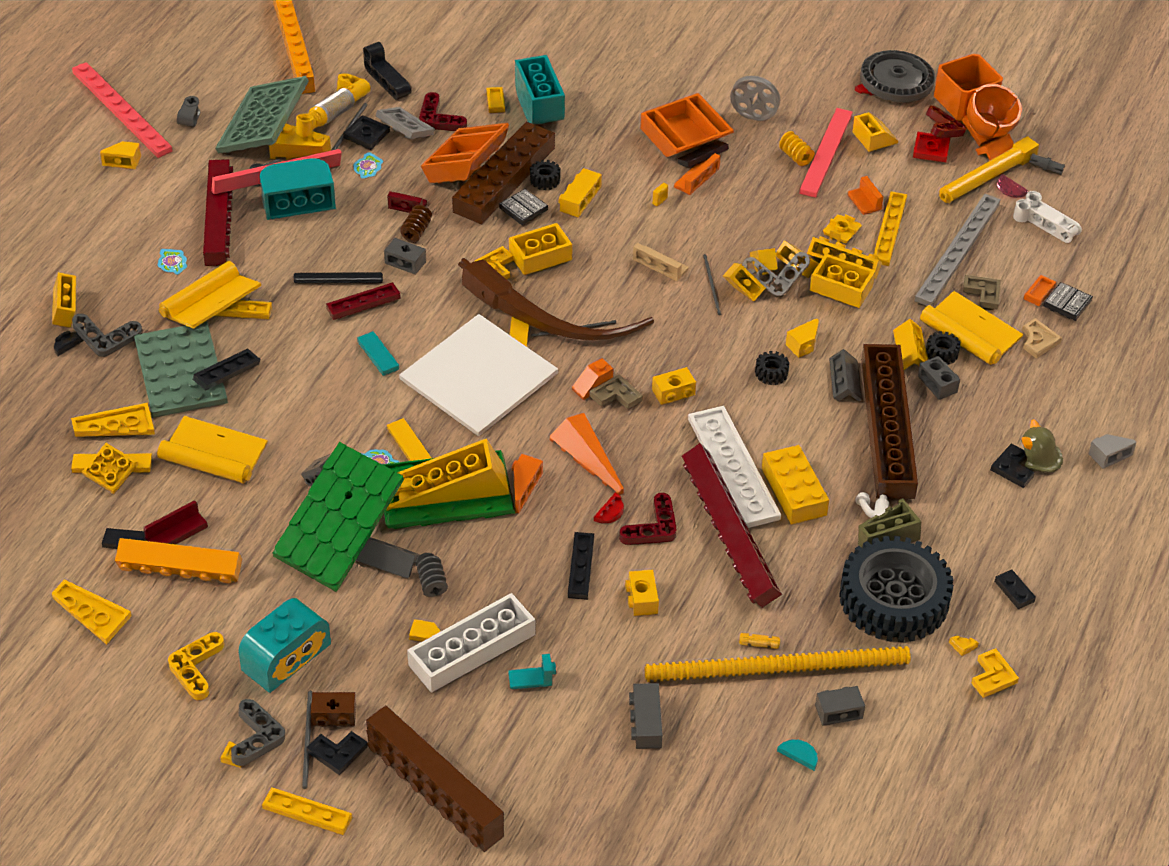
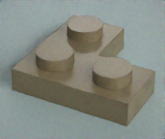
[963,275,1001,309]
[590,375,643,409]

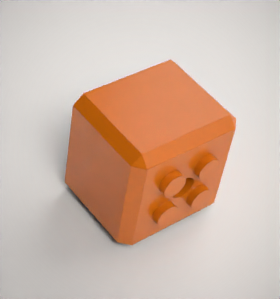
[934,54,1003,122]

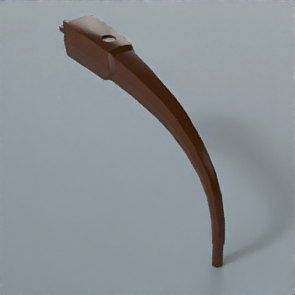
[458,258,654,341]

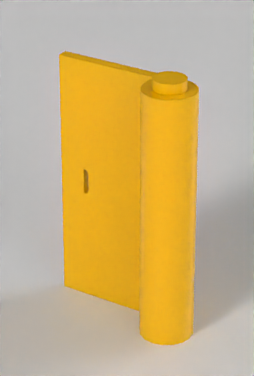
[159,261,262,329]
[920,291,1023,365]
[157,416,268,483]

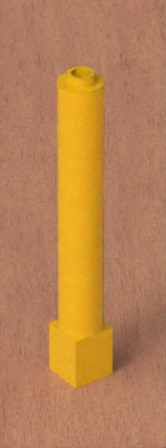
[939,136,1039,203]

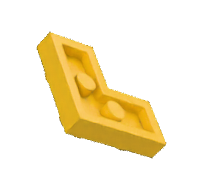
[474,246,514,279]
[971,648,1019,698]

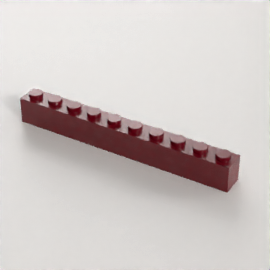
[682,443,782,608]

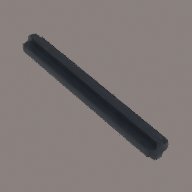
[293,272,383,283]

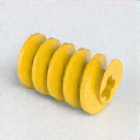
[779,131,815,166]

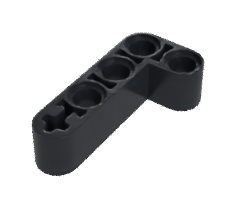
[363,41,411,100]

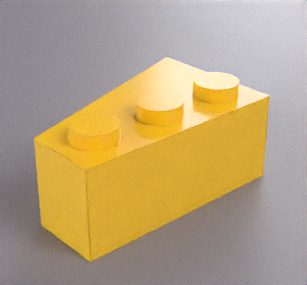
[269,124,331,160]

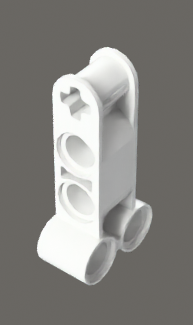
[1013,191,1082,243]

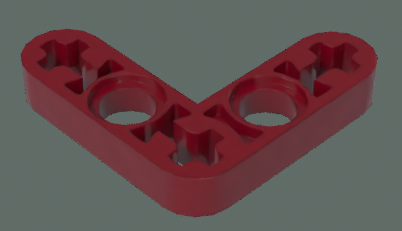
[419,92,467,131]
[926,105,967,138]
[619,493,677,545]

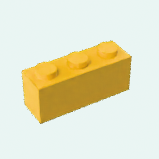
[558,168,602,218]
[52,272,76,328]

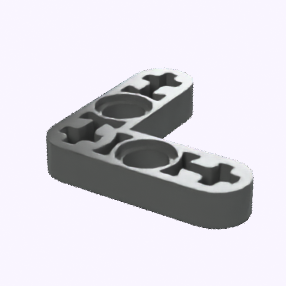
[72,314,142,357]
[231,699,285,766]

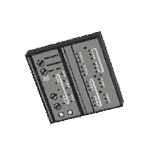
[499,189,548,225]
[1043,282,1093,321]

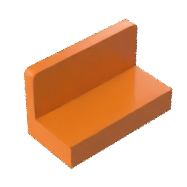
[975,133,1014,161]
[848,176,883,215]

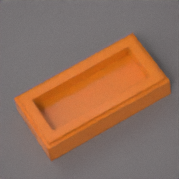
[1024,275,1057,306]

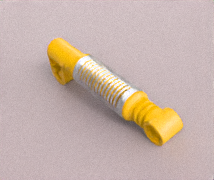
[296,73,371,137]

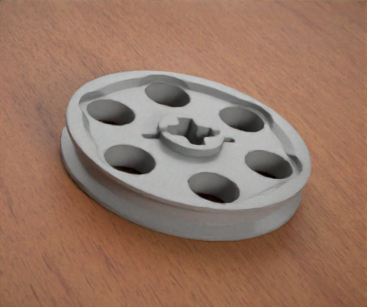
[730,76,780,121]

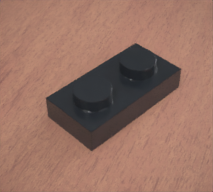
[994,569,1036,609]

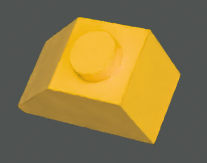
[100,141,141,169]
[749,248,778,275]
[723,263,766,301]
[786,318,819,358]

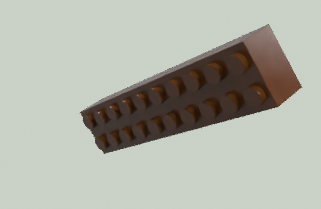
[861,344,918,499]

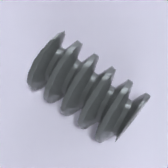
[415,553,448,597]

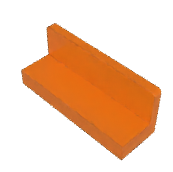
[674,153,720,195]

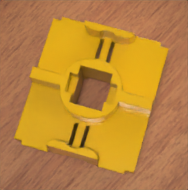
[823,214,862,244]

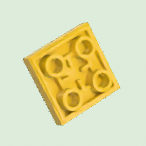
[82,443,138,494]

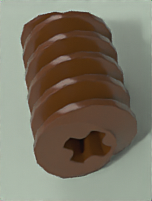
[400,205,432,243]

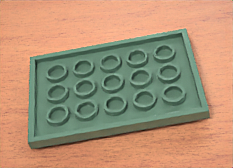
[215,76,309,154]
[134,322,228,418]

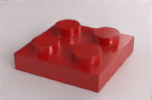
[913,131,950,163]

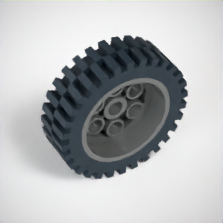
[839,536,954,642]

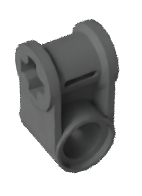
[177,96,201,127]

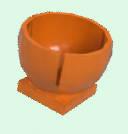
[962,84,1022,146]

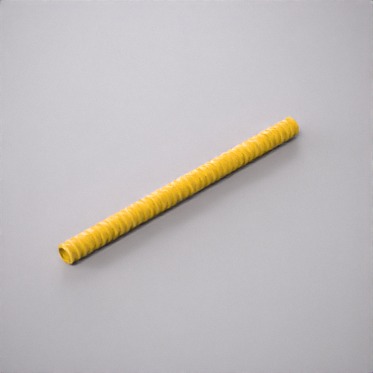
[644,646,911,682]

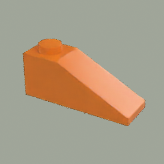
[512,454,543,514]

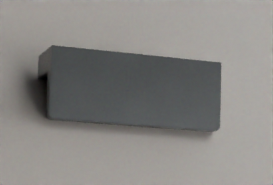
[829,349,862,401]
[356,537,421,578]

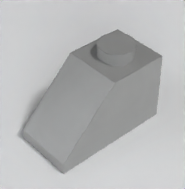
[1088,434,1137,469]

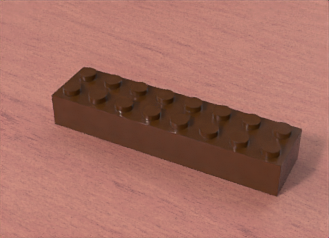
[452,121,555,225]
[366,705,504,852]

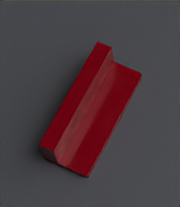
[143,500,208,545]

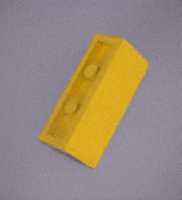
[893,319,928,370]

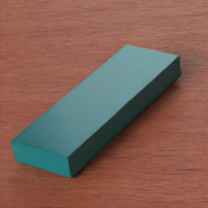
[357,331,399,376]

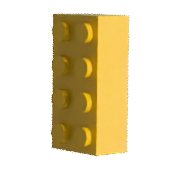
[762,445,829,525]

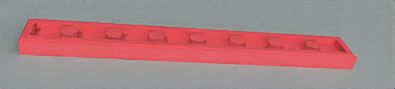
[799,108,853,198]
[212,149,342,194]

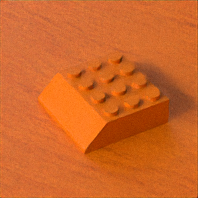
[640,93,734,157]
[421,123,509,184]

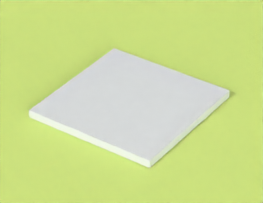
[399,314,558,436]

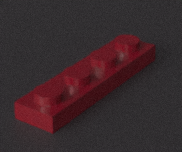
[326,282,401,320]

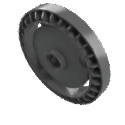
[860,50,935,102]

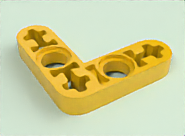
[168,632,224,700]

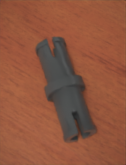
[1029,153,1065,175]

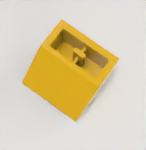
[852,112,898,152]

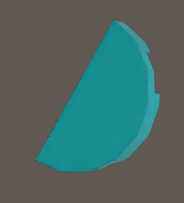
[777,739,818,771]

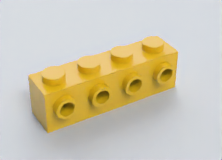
[807,236,882,279]

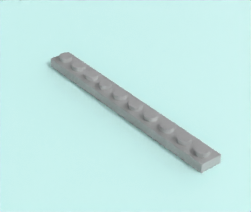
[915,194,1001,306]

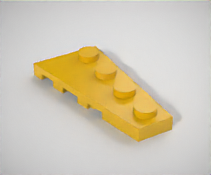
[71,403,155,437]
[52,579,132,645]

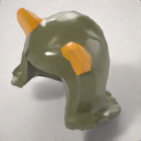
[1021,419,1063,473]

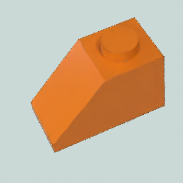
[572,358,614,400]

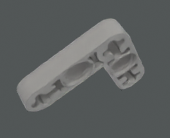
[743,252,810,297]

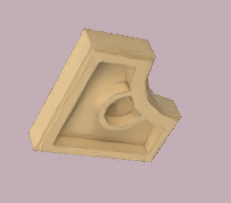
[1022,318,1062,359]

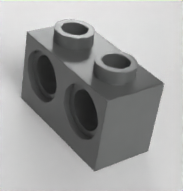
[918,356,960,400]

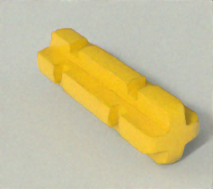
[739,633,780,649]

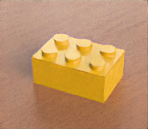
[509,223,572,275]
[810,254,875,308]

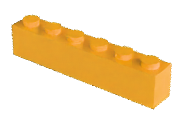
[115,538,242,583]

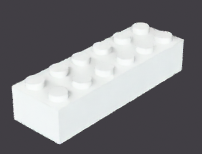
[407,593,535,693]

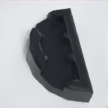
[54,331,84,356]

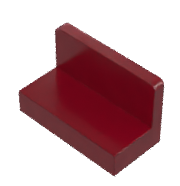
[387,191,427,213]

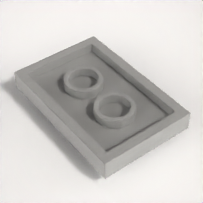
[376,107,435,139]

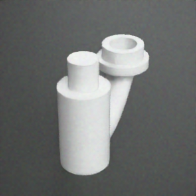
[855,492,889,518]

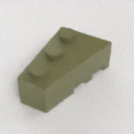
[858,498,922,548]

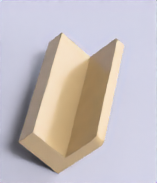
[633,243,688,281]

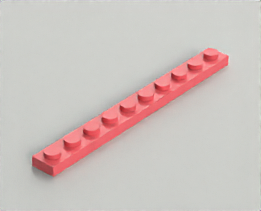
[72,62,172,158]

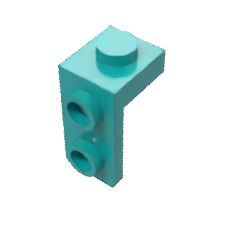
[508,654,556,689]

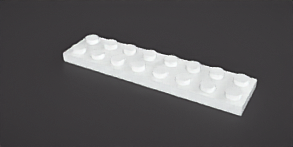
[688,406,781,528]

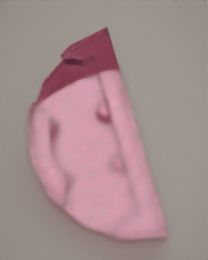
[997,174,1029,198]

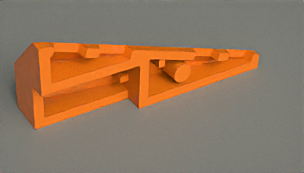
[550,413,624,495]

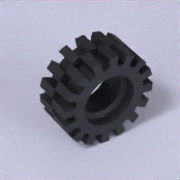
[530,160,561,190]
[926,331,961,365]
[755,351,790,385]

